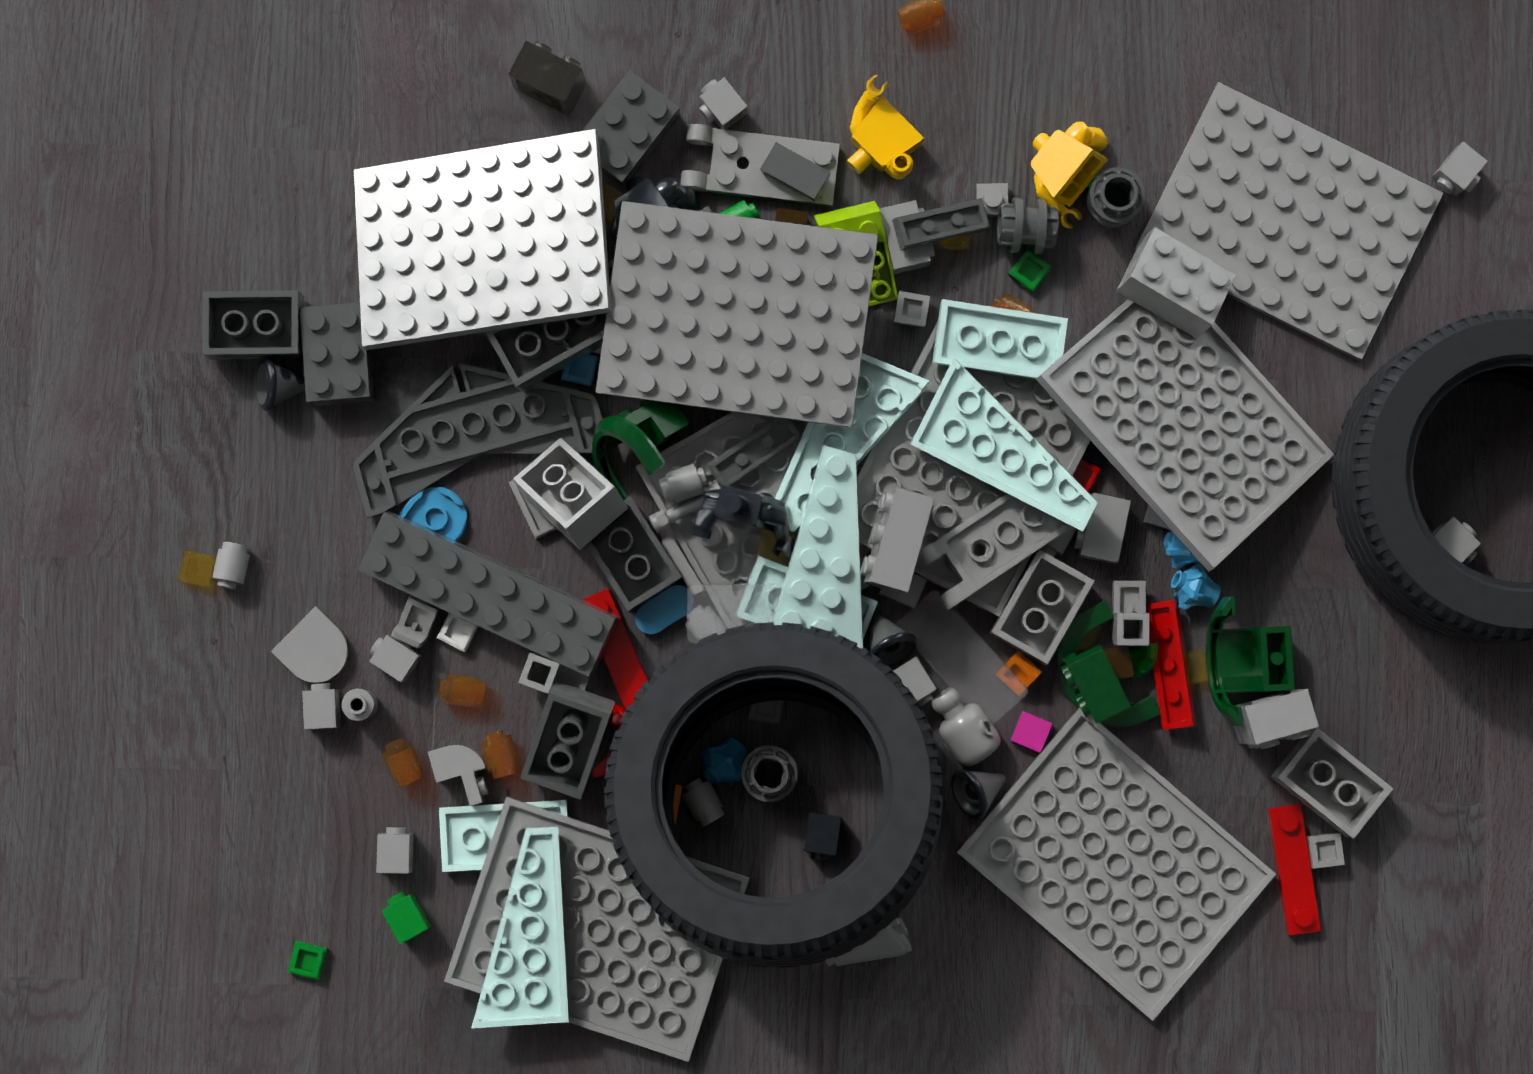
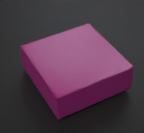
[1010,711,1053,753]

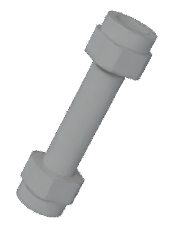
[649,483,720,533]

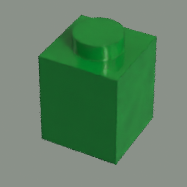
[381,891,432,944]

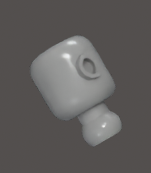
[932,687,1001,766]

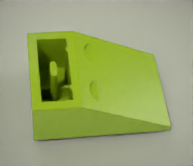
[814,201,898,307]

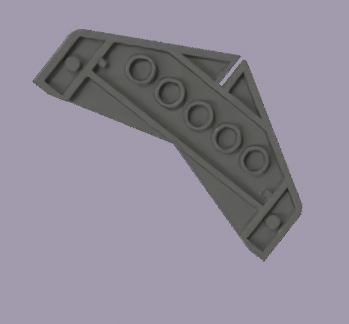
[354,363,603,518]

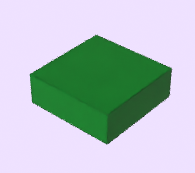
[1008,248,1052,293]
[287,940,328,980]

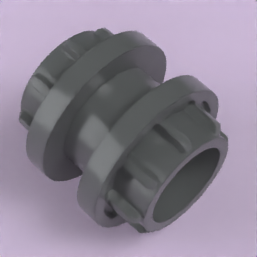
[1086,167,1145,228]
[997,198,1059,255]
[741,745,798,802]

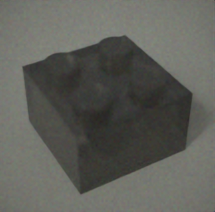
[508,41,586,117]

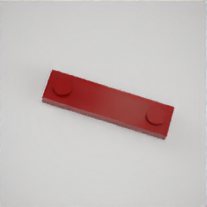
[583,588,649,710]
[1146,600,1197,730]
[1267,803,1321,935]

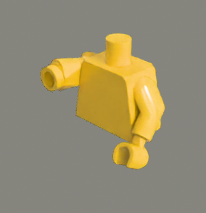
[847,75,924,179]
[1031,122,1108,228]

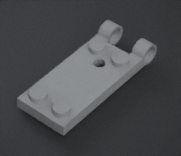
[680,124,840,208]
[916,493,1073,610]

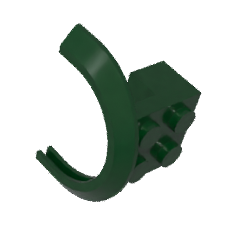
[592,400,689,500]
[1206,596,1295,726]
[1057,600,1160,727]

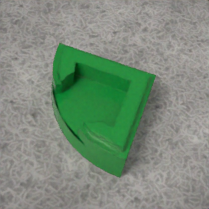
[1129,643,1158,679]

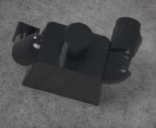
[610,177,699,245]
[691,485,795,559]

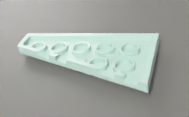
[775,353,931,534]
[911,358,1098,531]
[772,445,863,649]
[471,826,569,1028]

